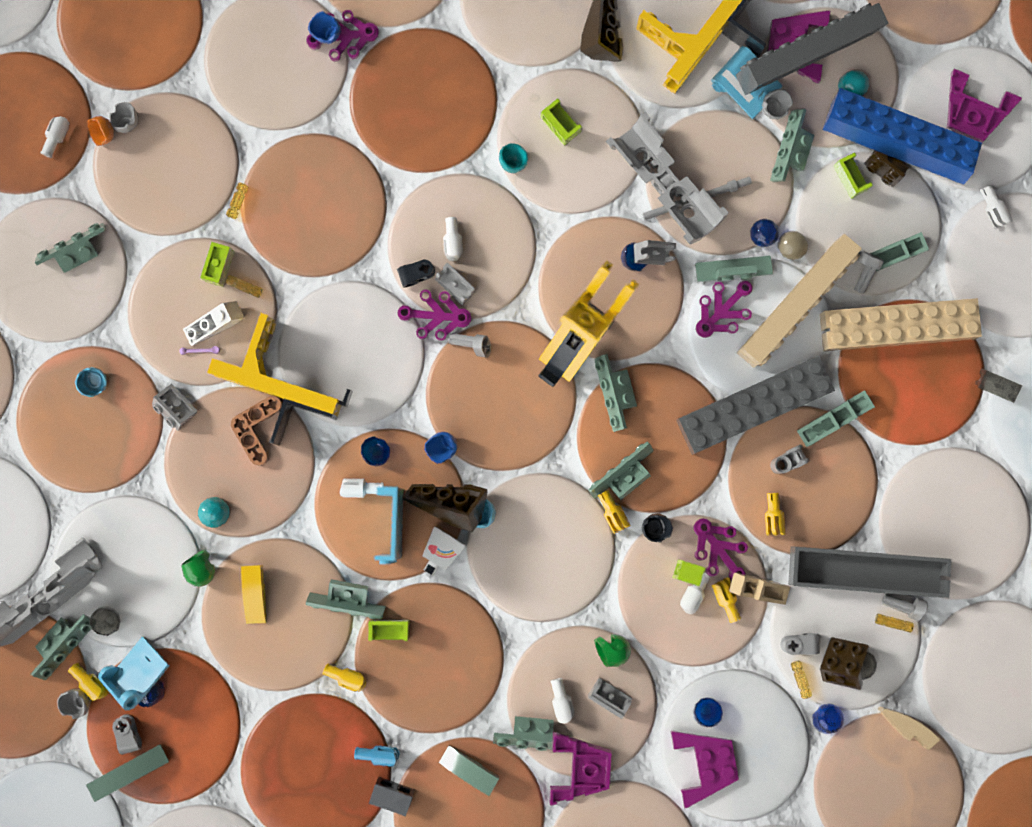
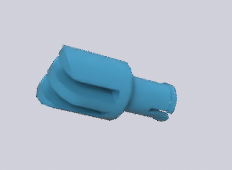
[354,745,400,766]

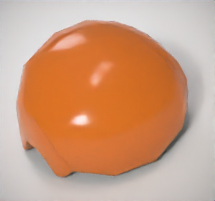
[87,116,114,146]

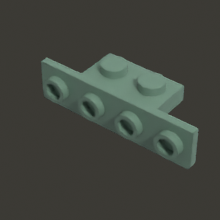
[770,109,815,182]
[35,223,106,273]
[695,256,773,282]
[594,354,637,432]
[588,441,654,500]
[306,579,386,619]
[31,614,97,680]
[493,716,565,753]

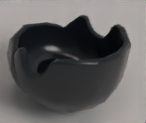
[642,513,673,543]

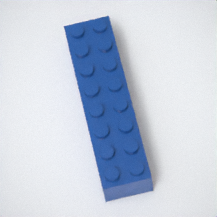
[822,88,982,185]

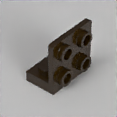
[864,150,909,187]
[820,637,869,690]

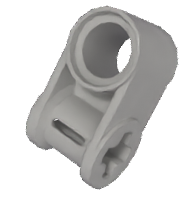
[770,444,810,474]
[780,633,820,655]
[112,714,142,755]

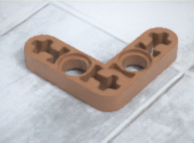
[231,396,282,466]

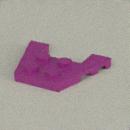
[767,10,830,83]
[947,68,1022,142]
[670,731,739,808]
[549,732,612,806]

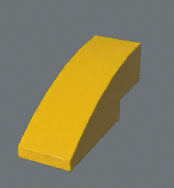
[241,565,266,624]

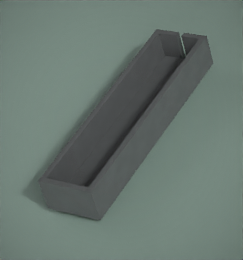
[736,3,889,96]
[676,356,835,455]
[788,546,952,598]

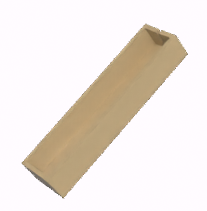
[737,233,862,368]
[820,298,982,352]

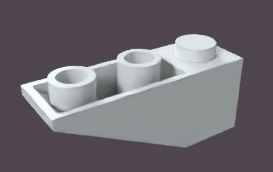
[183,301,245,346]

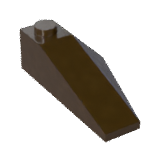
[580,0,623,62]
[402,484,488,532]

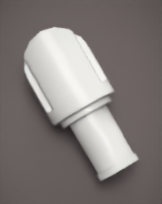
[40,116,69,158]
[980,185,1013,229]
[443,217,463,262]
[340,478,384,498]
[680,572,711,614]
[551,678,574,723]

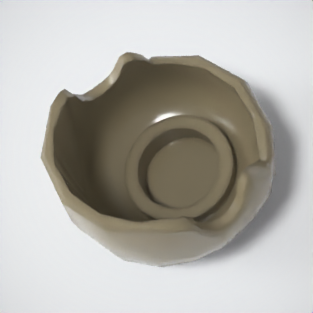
[777,231,808,260]

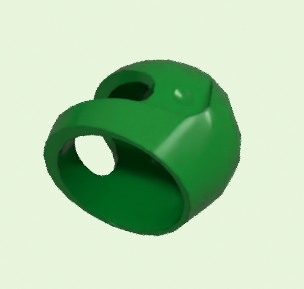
[181,549,215,587]
[594,634,631,667]

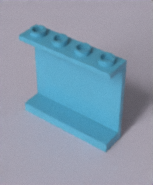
[374,487,404,564]

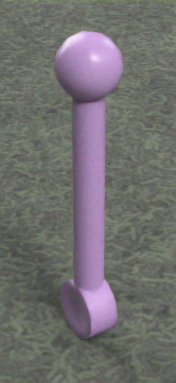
[179,346,220,355]

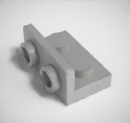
[152,384,197,431]

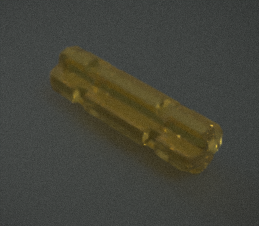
[226,182,248,219]
[226,275,263,298]
[875,614,914,633]
[791,660,812,699]

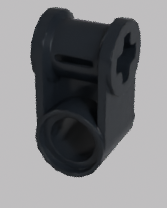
[397,259,435,288]

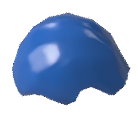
[308,11,341,44]
[424,432,458,464]

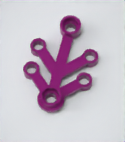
[306,10,379,62]
[695,280,753,338]
[397,289,471,341]
[694,518,748,582]

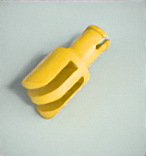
[597,490,631,534]
[765,493,786,536]
[711,577,741,623]
[68,663,108,701]
[323,663,366,692]

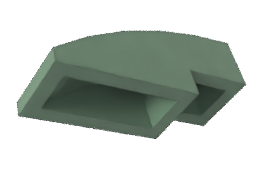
[870,232,929,272]
[439,745,499,796]

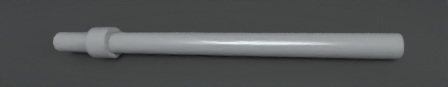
[642,176,752,220]

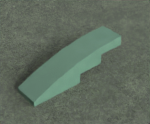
[797,390,875,447]
[86,745,169,802]

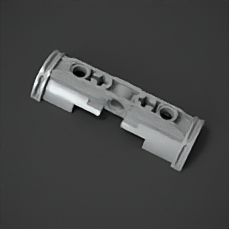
[606,112,729,244]
[0,537,102,647]

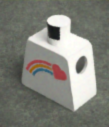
[422,527,466,575]

